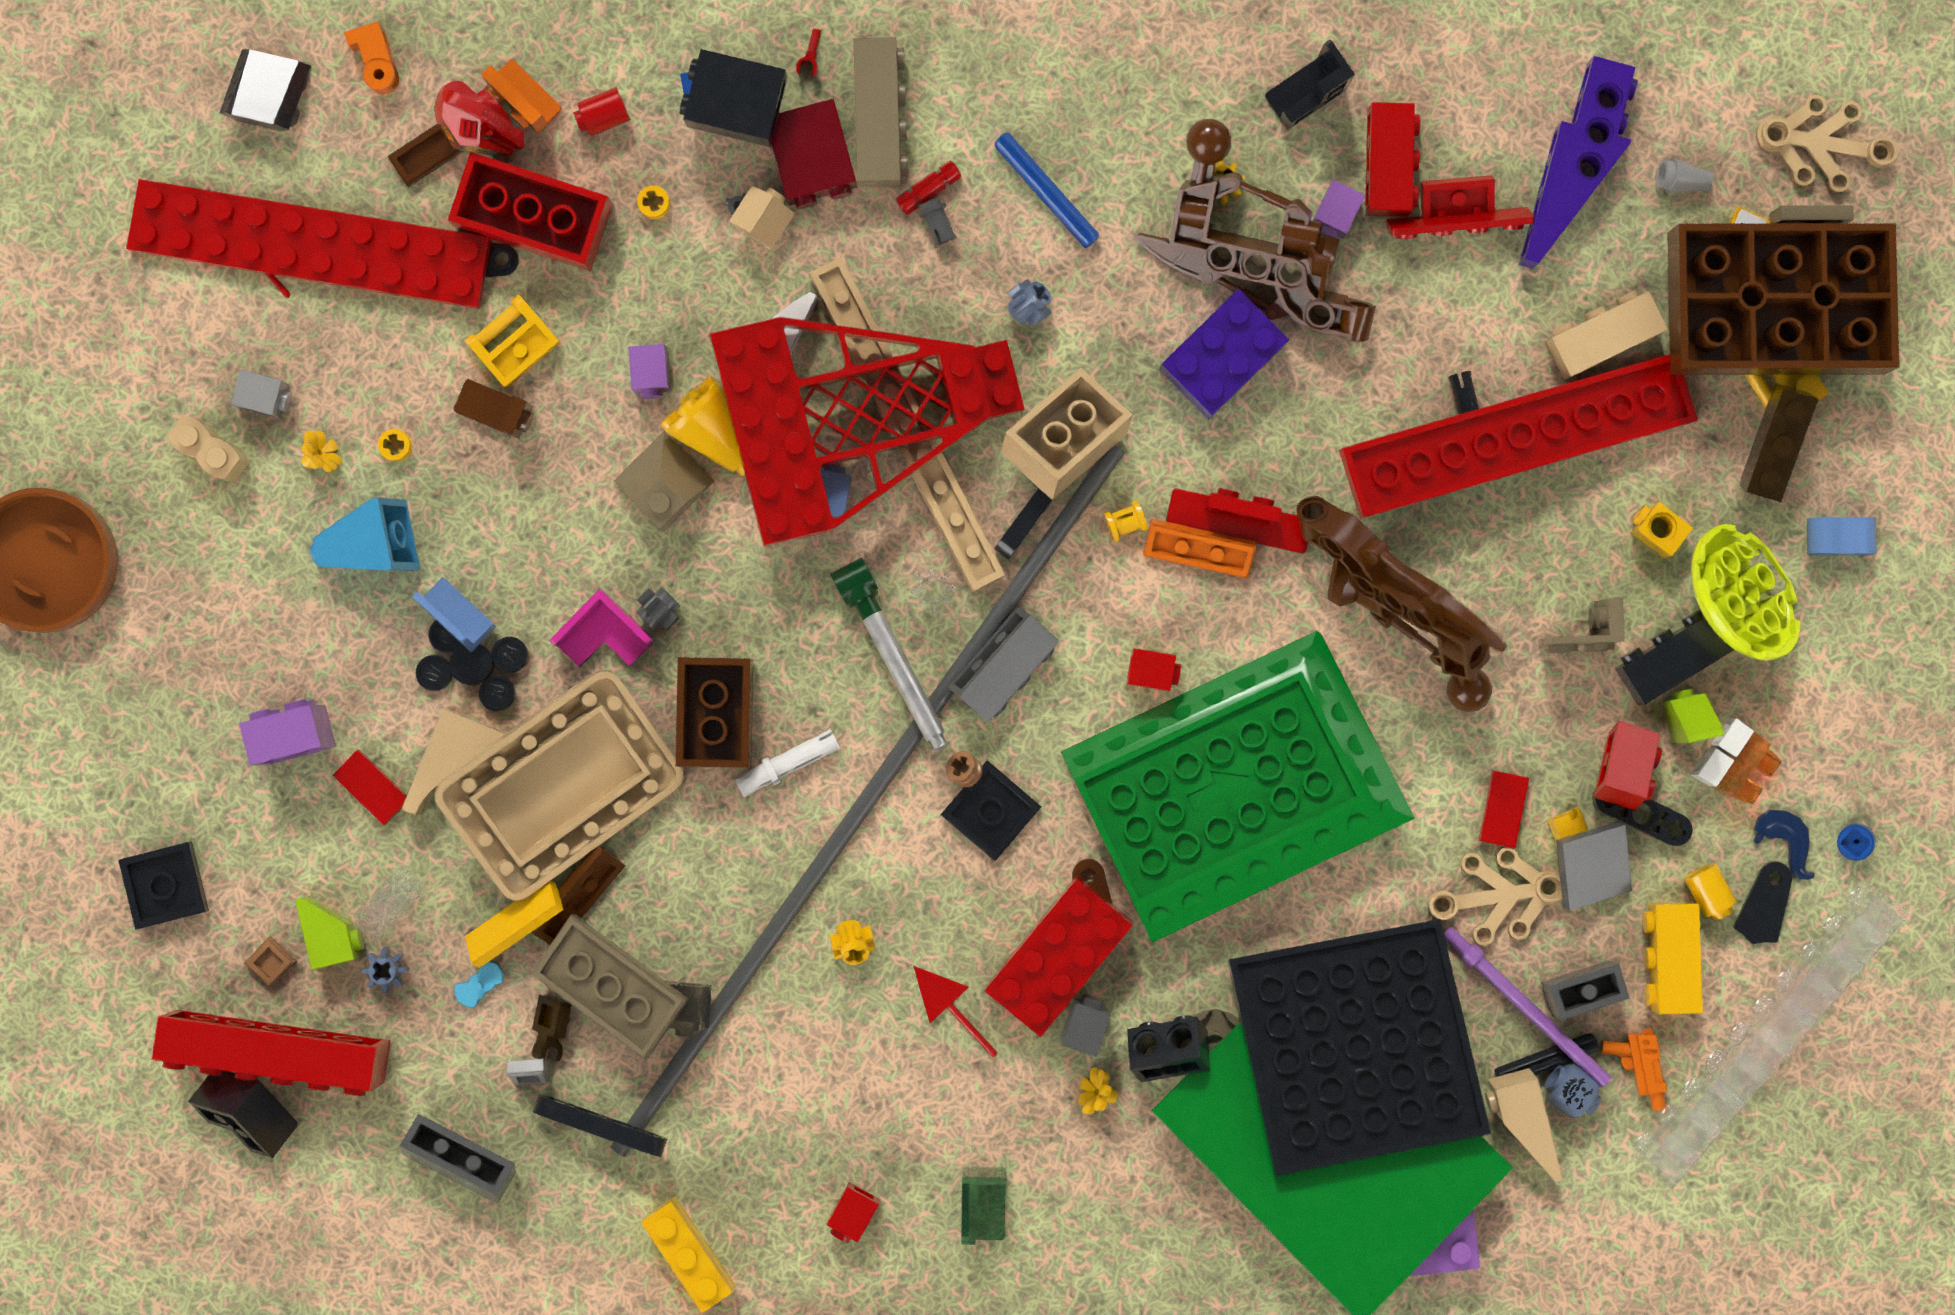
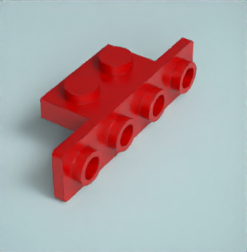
[1386,175,1534,240]
[1166,488,1308,554]

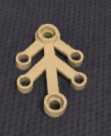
[1756,95,1898,194]
[1427,847,1562,946]

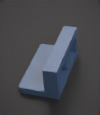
[412,577,496,652]

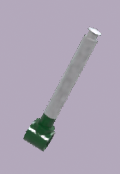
[830,557,950,752]

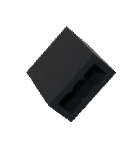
[679,49,788,147]

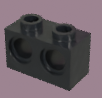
[1127,1015,1210,1082]

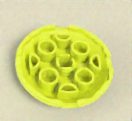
[1691,524,1800,660]

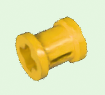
[1103,500,1148,543]

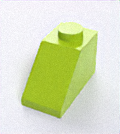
[1662,688,1724,743]
[295,896,364,970]

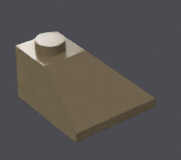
[614,431,715,531]

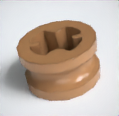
[946,751,982,788]

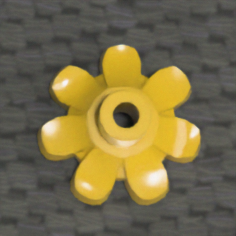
[301,430,342,473]
[1078,1067,1118,1114]

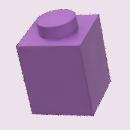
[1312,180,1365,240]
[628,344,671,399]

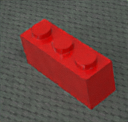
[1365,102,1421,217]

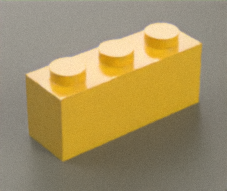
[1642,902,1703,1014]
[641,1196,736,1313]

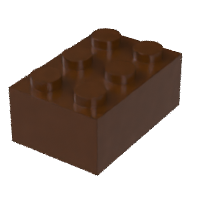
[675,657,754,768]

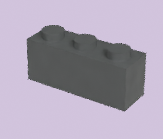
[948,606,1059,723]
[400,1114,516,1204]

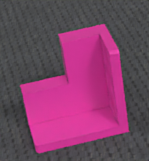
[549,589,656,667]

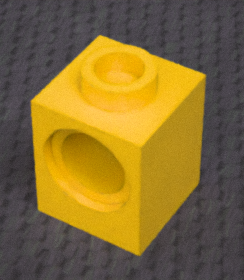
[1630,502,1693,559]

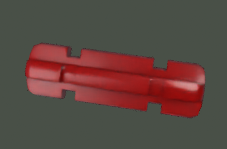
[896,161,961,215]

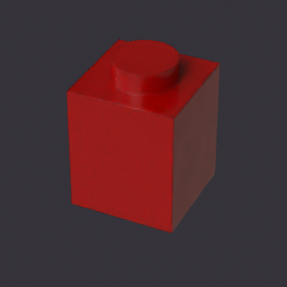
[1126,648,1181,692]
[826,1182,880,1243]

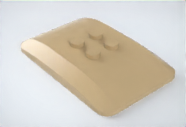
[435,670,683,900]

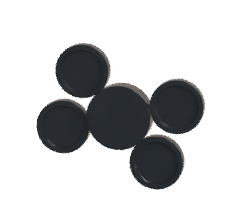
[416,620,529,711]

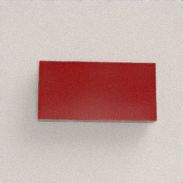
[332,749,407,825]
[1478,770,1529,848]

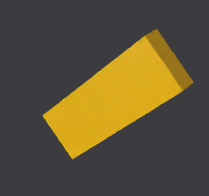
[465,880,563,968]

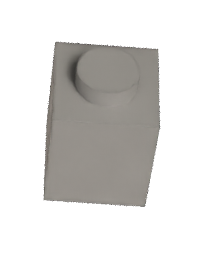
[231,370,292,419]

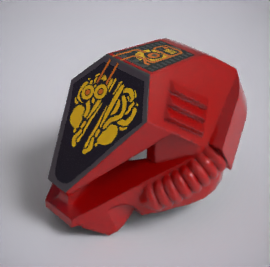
[434,81,525,156]

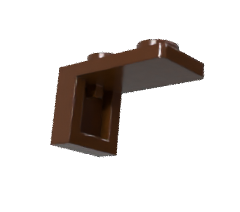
[454,379,534,439]

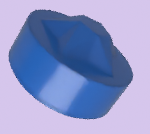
[1837,823,1876,861]

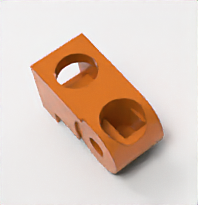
[344,21,399,95]

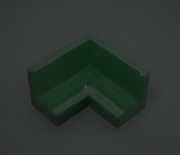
[961,1167,1006,1245]

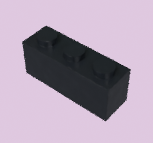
[1615,610,1734,705]

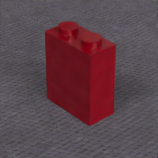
[772,98,858,209]

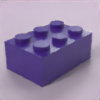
[1159,288,1289,420]

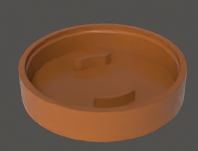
[0,488,118,633]

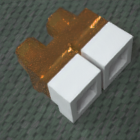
[1690,718,1782,804]

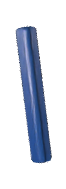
[995,132,1099,248]

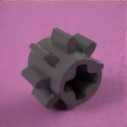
[636,587,680,631]

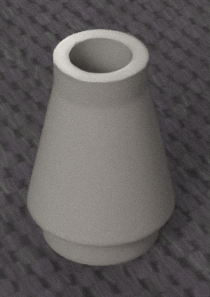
[1656,157,1713,193]

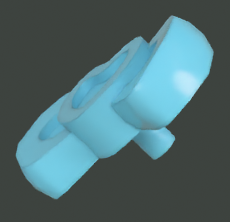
[454,960,504,1008]

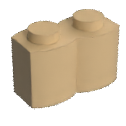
[167,416,250,483]

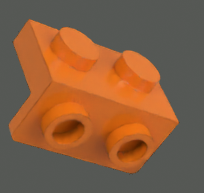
[481,59,562,134]

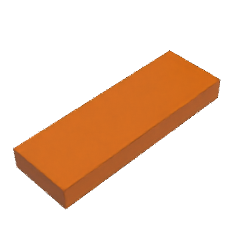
[1143,519,1256,579]

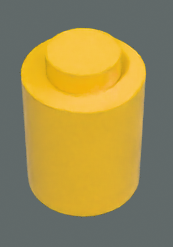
[1683,863,1737,921]

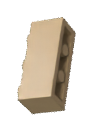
[1546,290,1668,381]

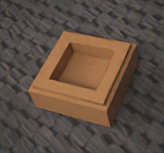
[244,936,296,988]

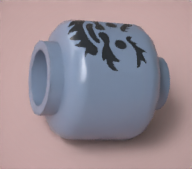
[1544,1064,1601,1118]

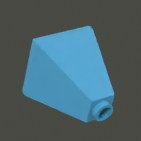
[310,497,421,571]

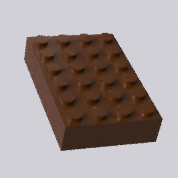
[1667,223,1899,375]

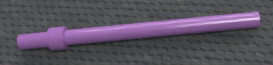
[1444,926,1612,1088]

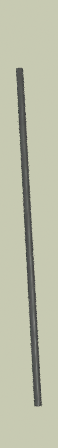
[610,445,1124,1157]

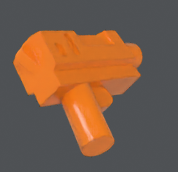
[1600,1028,1668,1110]

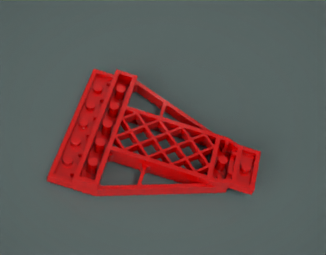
[710,317,1025,547]

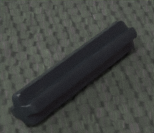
[1494,1033,1599,1077]

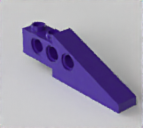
[1519,56,1638,269]

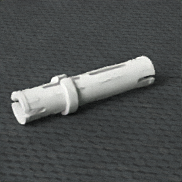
[734,729,841,798]

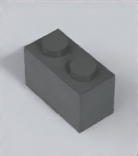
[1541,960,1630,1021]
[1060,994,1111,1057]

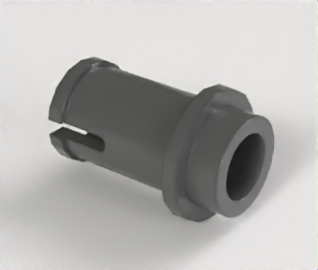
[919,198,957,246]

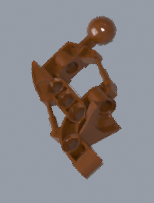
[1136,119,1376,342]
[1296,496,1507,712]

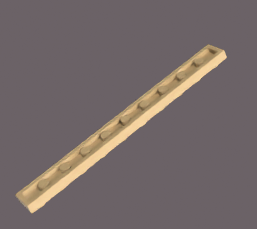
[809,257,1005,593]

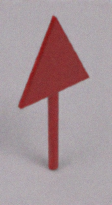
[913,966,997,1057]

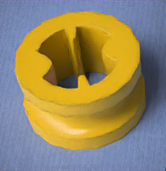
[637,185,670,220]
[377,428,413,462]

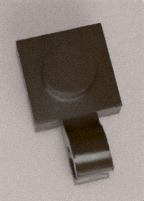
[532,994,572,1061]

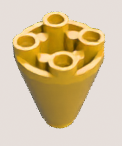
[660,375,745,476]

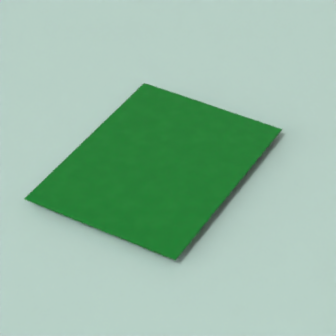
[1060,631,1415,943]
[1151,1021,1513,1315]

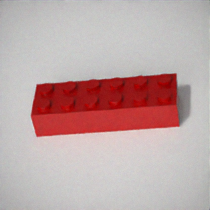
[151,1010,391,1096]

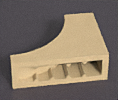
[401,709,506,815]

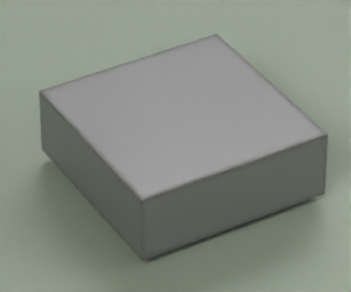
[507,1059,549,1086]

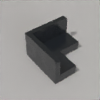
[1265,39,1355,130]
[188,1071,298,1158]

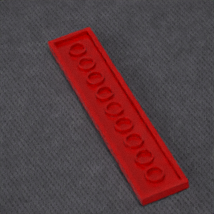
[126,179,492,309]
[1339,354,1698,519]

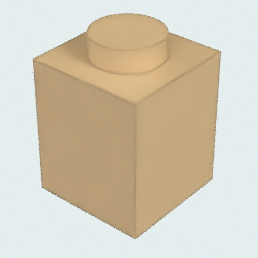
[729,186,795,249]

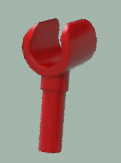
[796,29,821,78]

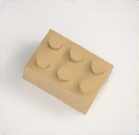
[1001,368,1133,500]

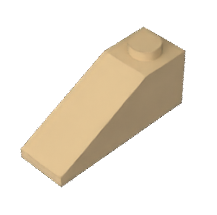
[1485,1068,1563,1182]

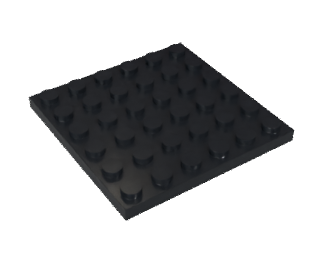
[1228,919,1491,1177]

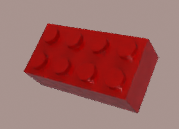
[448,152,613,272]
[984,875,1133,1037]

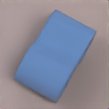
[1807,517,1877,555]

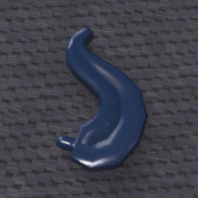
[1753,810,1815,880]

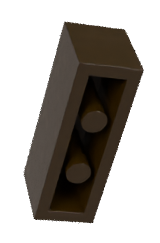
[1739,383,1819,502]

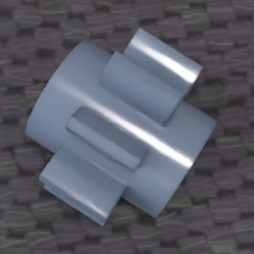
[1008,279,1051,326]
[361,947,410,993]

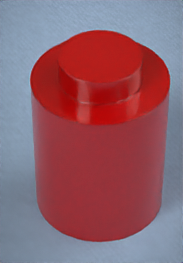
[573,87,631,136]

